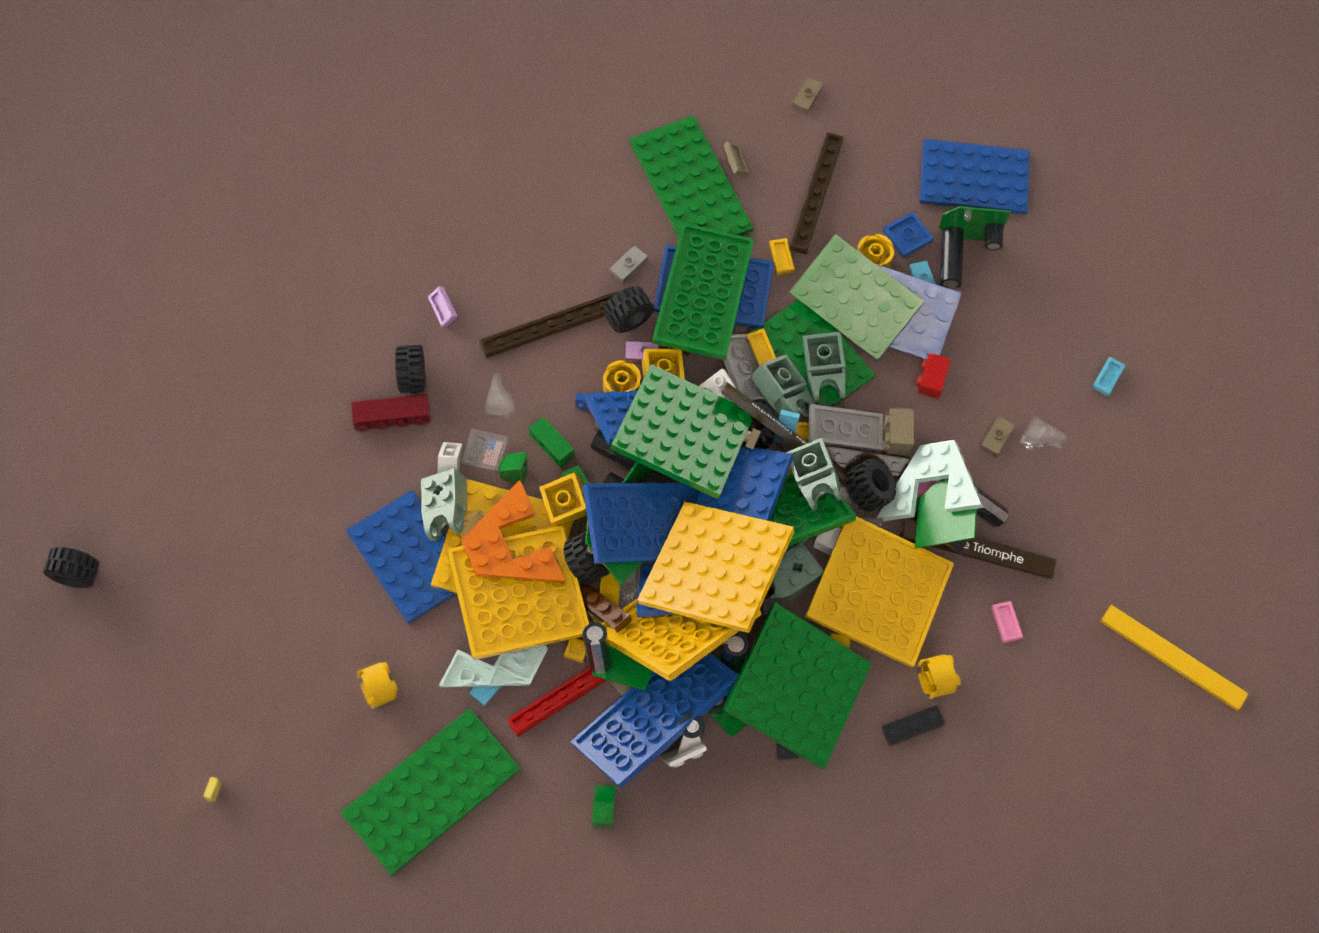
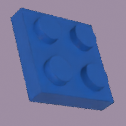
[883,212,934,258]

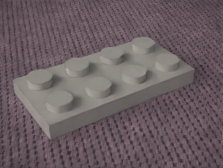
[723,334,768,403]
[808,404,883,452]

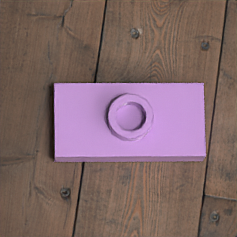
[428,286,458,327]
[625,341,663,362]

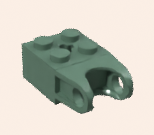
[802,332,846,402]
[750,354,816,417]
[786,438,843,511]
[421,468,467,542]
[770,542,824,604]

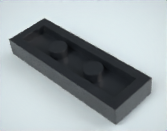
[881,705,945,747]

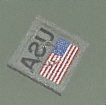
[461,428,509,473]

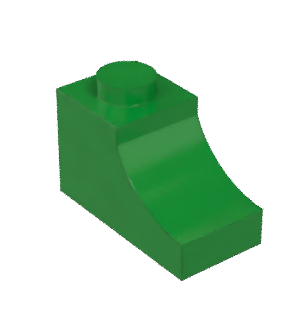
[592,785,615,829]

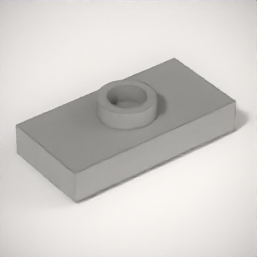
[609,245,648,283]

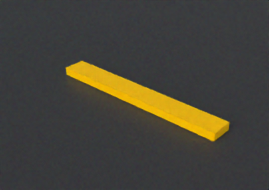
[1100,605,1249,711]

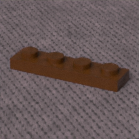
[579,583,632,633]

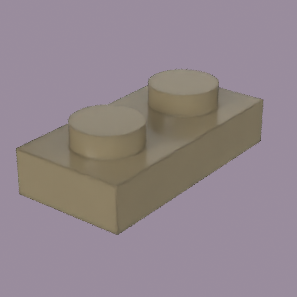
[744,428,761,449]

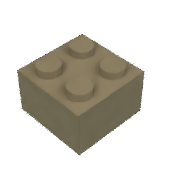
[882,408,914,458]

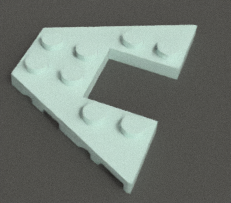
[877,440,984,522]
[439,645,548,688]

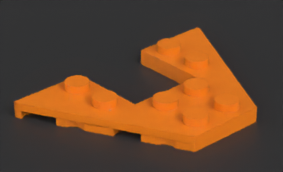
[461,481,565,584]

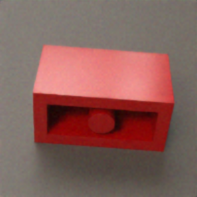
[916,353,951,399]

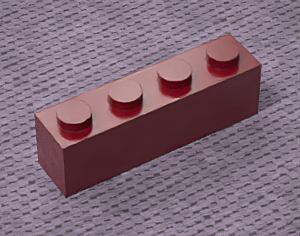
[351,394,431,432]

